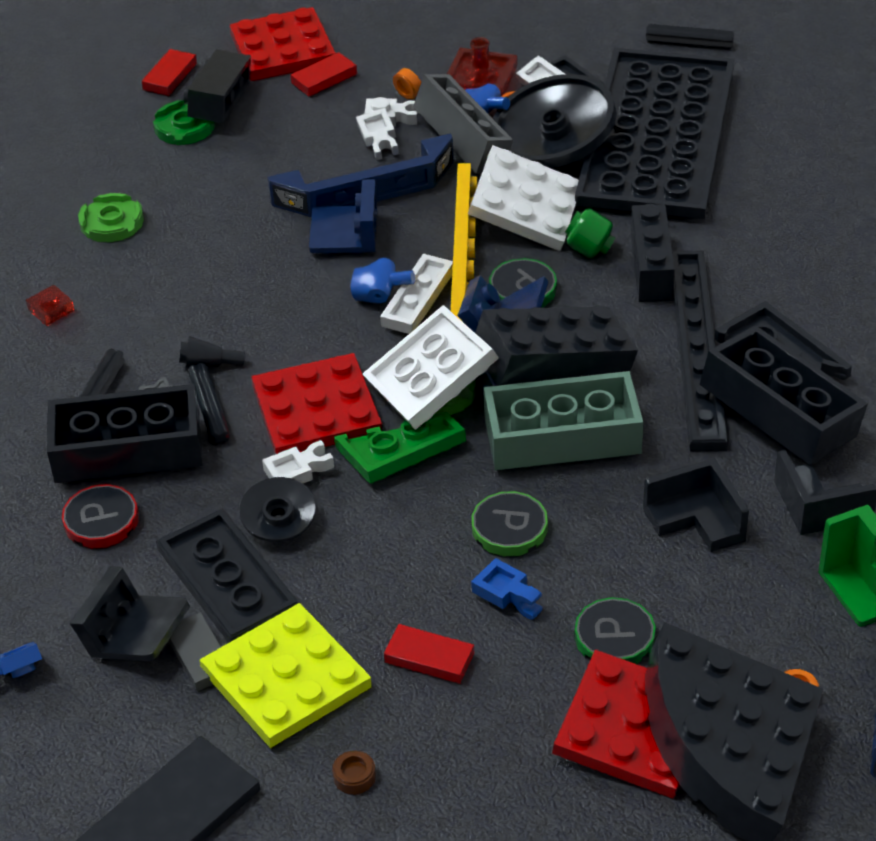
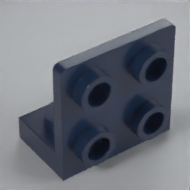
[309,179,378,254]
[457,275,548,333]

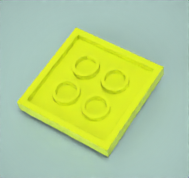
[200,603,371,748]

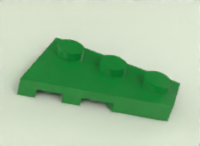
[334,412,466,484]

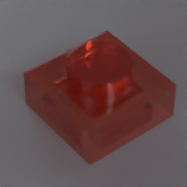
[26,285,75,326]

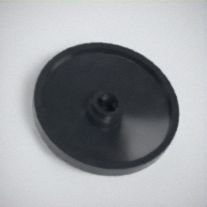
[493,74,617,168]

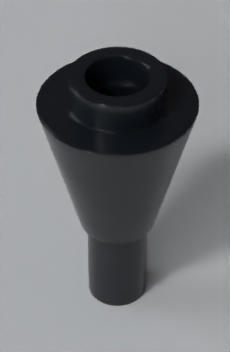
[179,336,245,370]

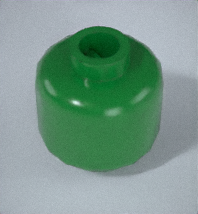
[564,209,616,259]

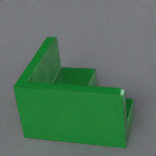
[818,505,876,627]

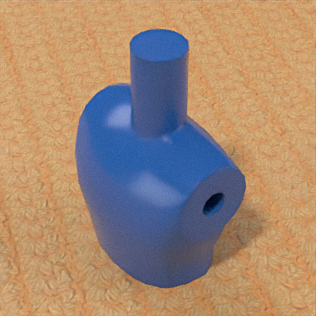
[465,83,510,114]
[351,258,415,303]

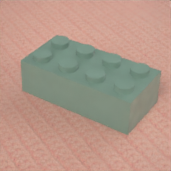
[484,371,643,470]

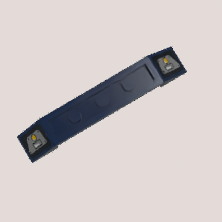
[267,133,454,217]

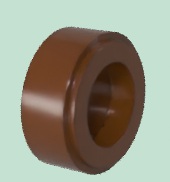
[332,751,376,795]

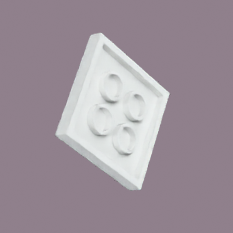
[468,145,579,251]
[363,305,499,430]

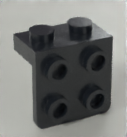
[70,567,190,661]

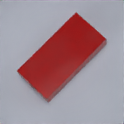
[141,49,197,96]
[291,52,357,97]
[383,624,474,684]

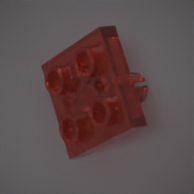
[447,37,518,96]

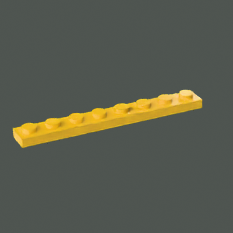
[451,163,478,320]

